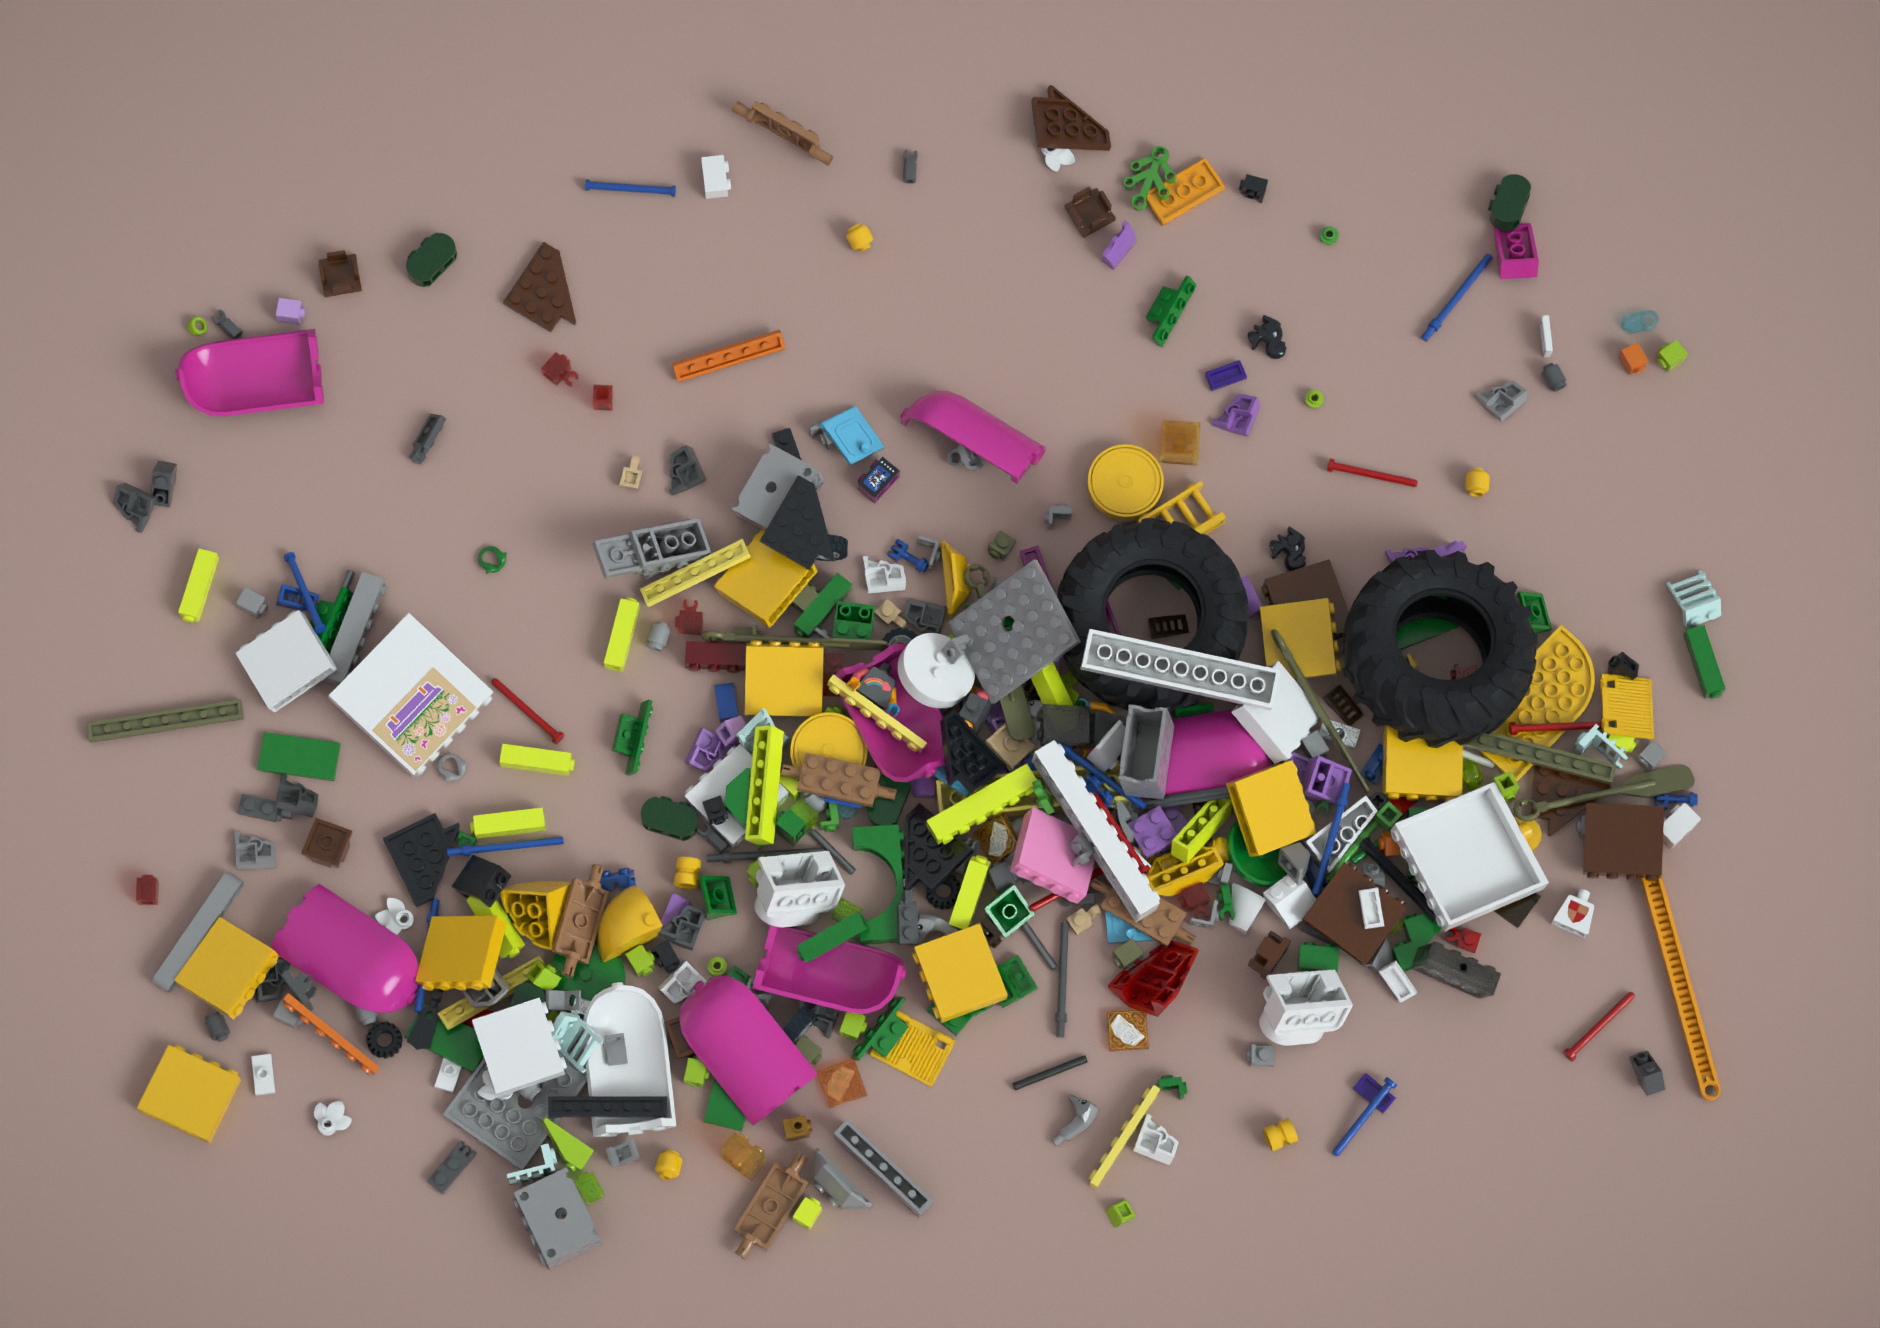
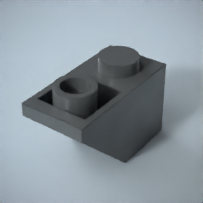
[151,461,177,507]
[987,861,1016,896]
[1630,1051,1665,1096]

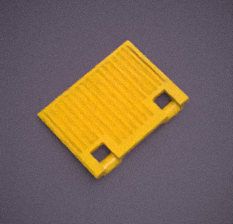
[1600,673,1654,739]
[869,1010,956,1088]

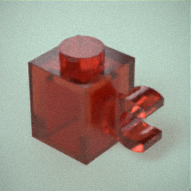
[541,352,579,387]
[675,599,703,636]
[1178,882,1210,919]

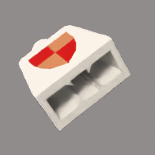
[1551,889,1594,939]

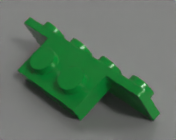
[1146,275,1196,347]
[310,587,354,654]
[612,700,653,776]
[851,996,909,1061]

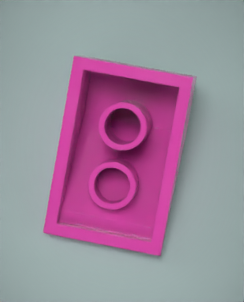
[1494,223,1539,279]

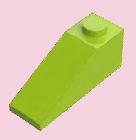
[540,1117,594,1171]

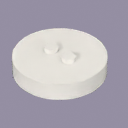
[898,633,975,709]

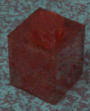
[593,385,614,411]
[136,875,159,905]

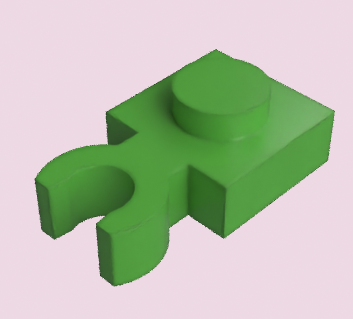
[1032,780,1055,815]

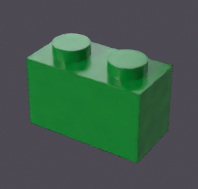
[776,808,807,846]
[1297,942,1339,972]

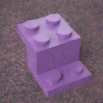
[1287,752,1352,805]
[1128,805,1188,859]

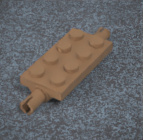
[732,101,833,166]
[781,753,897,807]
[551,864,609,978]
[1090,877,1196,947]
[734,1152,809,1259]

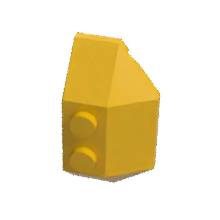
[940,541,973,619]
[1146,846,1224,897]

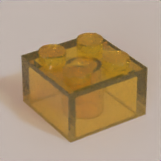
[1159,420,1200,466]
[719,1132,766,1181]

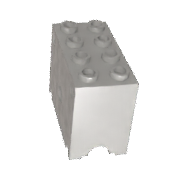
[732,444,824,531]
[1118,705,1174,799]
[512,1167,602,1270]

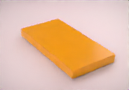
[1146,157,1226,226]

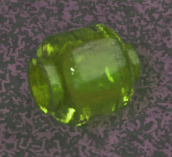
[1462,760,1484,790]

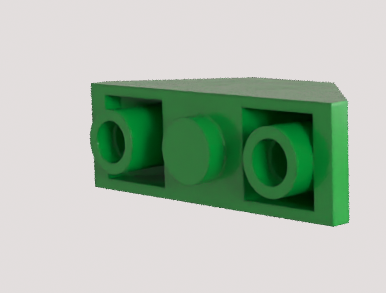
[725,768,751,829]

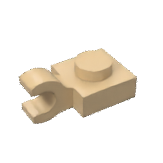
[619,455,643,490]
[874,599,907,629]
[1066,904,1101,935]

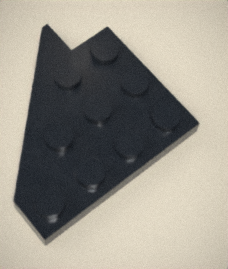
[760,475,835,571]
[940,710,1007,794]
[905,803,974,892]
[383,813,460,907]

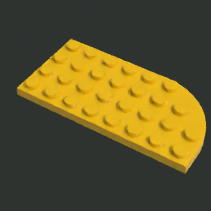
[1478,625,1595,782]

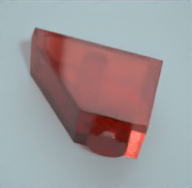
[823,653,843,697]

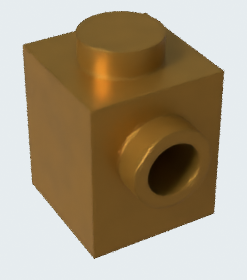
[782,1115,813,1142]

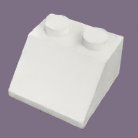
[1086,720,1125,772]
[1263,874,1316,929]

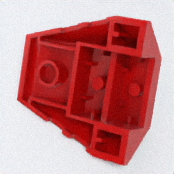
[1108,940,1199,1017]

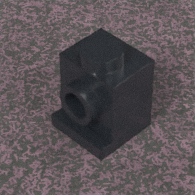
[1239,174,1268,203]
[651,940,680,973]

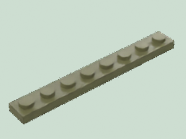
[87,699,244,743]
[1463,733,1617,784]

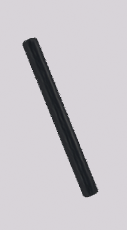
[1360,837,1438,925]

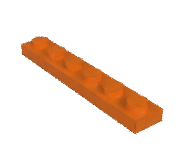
[672,329,785,382]
[282,993,380,1075]

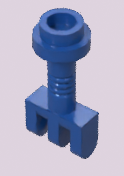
[887,539,929,573]
[1655,792,1698,809]

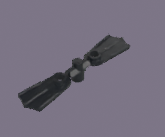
[407,989,443,1050]

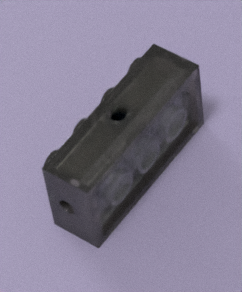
[1411,942,1501,999]

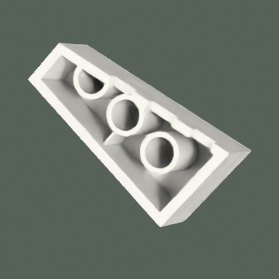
[1304,796,1378,875]

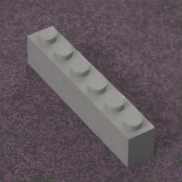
[323,571,387,686]
[834,1119,933,1218]

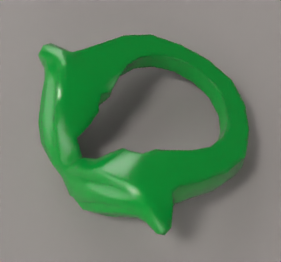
[478,546,507,574]

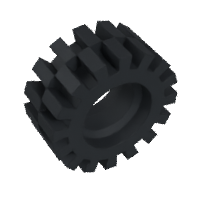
[926,875,961,910]
[366,1021,403,1059]

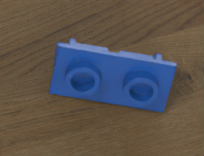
[1360,743,1383,785]
[1083,774,1116,809]
[600,868,636,891]

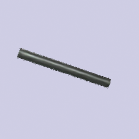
[1012,1055,1088,1091]

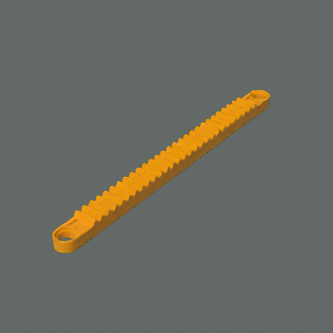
[1640,876,1721,1101]

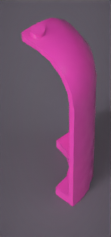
[175,329,324,416]
[900,391,1046,484]
[835,643,945,782]
[1140,710,1277,799]
[270,884,419,1013]
[753,925,907,1014]
[679,975,818,1126]

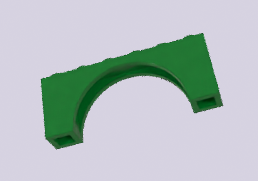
[852,824,906,945]

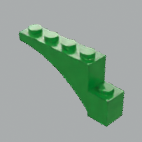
[1392,911,1442,972]

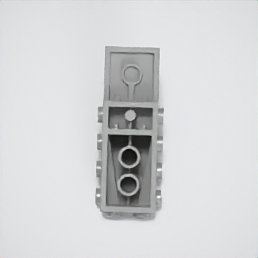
[592,518,712,580]

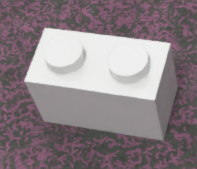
[701,155,731,199]
[1663,803,1701,849]

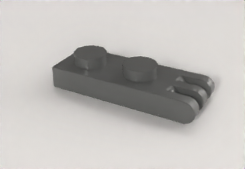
[427,1141,477,1194]

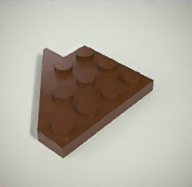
[1031,85,1111,151]
[503,242,576,332]
[1530,765,1611,836]

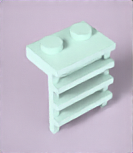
[1666,570,1721,629]
[736,707,790,756]
[1573,724,1628,770]
[551,1012,604,1073]
[507,1143,558,1186]

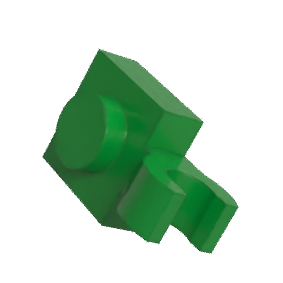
[1217,884,1234,921]

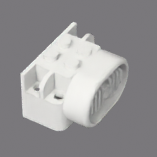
[754,851,845,927]
[1259,970,1353,1046]

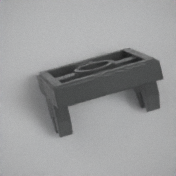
[282,971,317,1011]

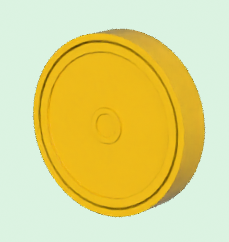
[1087,444,1164,521]
[790,712,868,768]

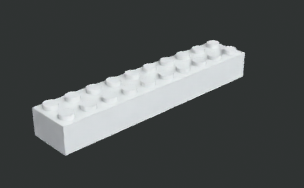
[1080,629,1281,711]
[1032,740,1160,923]

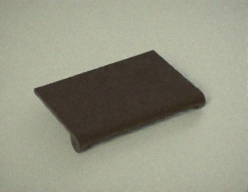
[1494,893,1541,928]

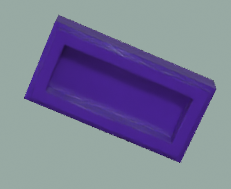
[1205,360,1247,391]
[1353,1073,1396,1114]

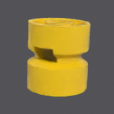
[673,857,702,889]
[1263,1118,1298,1152]

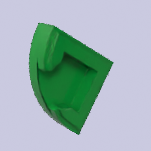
[457,831,477,857]

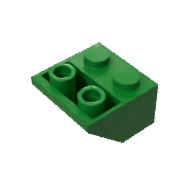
[832,601,875,640]

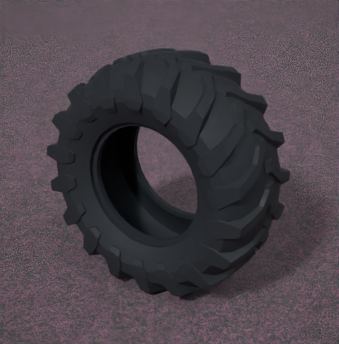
[1057,518,1249,712]
[1341,550,1538,748]

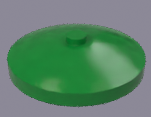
[1227,820,1299,887]
[550,940,625,1013]

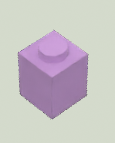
[276,298,305,325]
[715,715,747,746]

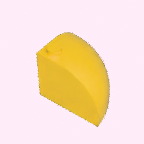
[501,881,571,950]
[597,885,663,963]

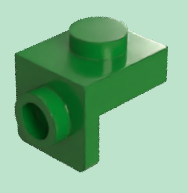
[1157,1075,1187,1100]

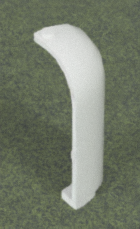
[583,982,676,1137]

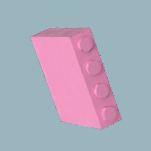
[1010,807,1095,904]

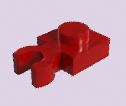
[1444,927,1481,953]

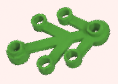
[1123,146,1177,211]

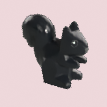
[1247,315,1287,359]
[1269,526,1306,571]

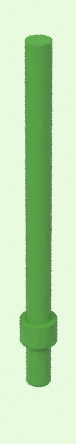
[1314,820,1379,898]

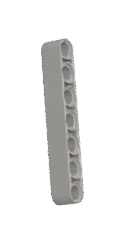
[152,872,244,993]

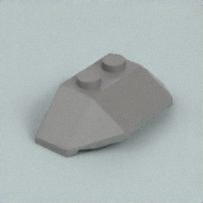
[461,969,510,1009]
[814,1148,872,1210]

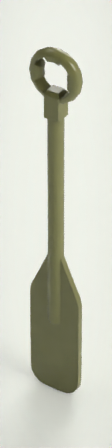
[964,564,1035,741]
[1271,629,1370,793]
[701,631,889,651]
[1513,765,1695,822]

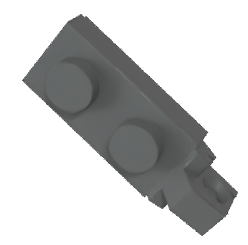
[409,414,446,464]
[237,794,293,822]
[897,890,919,945]

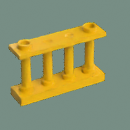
[1137,481,1226,534]

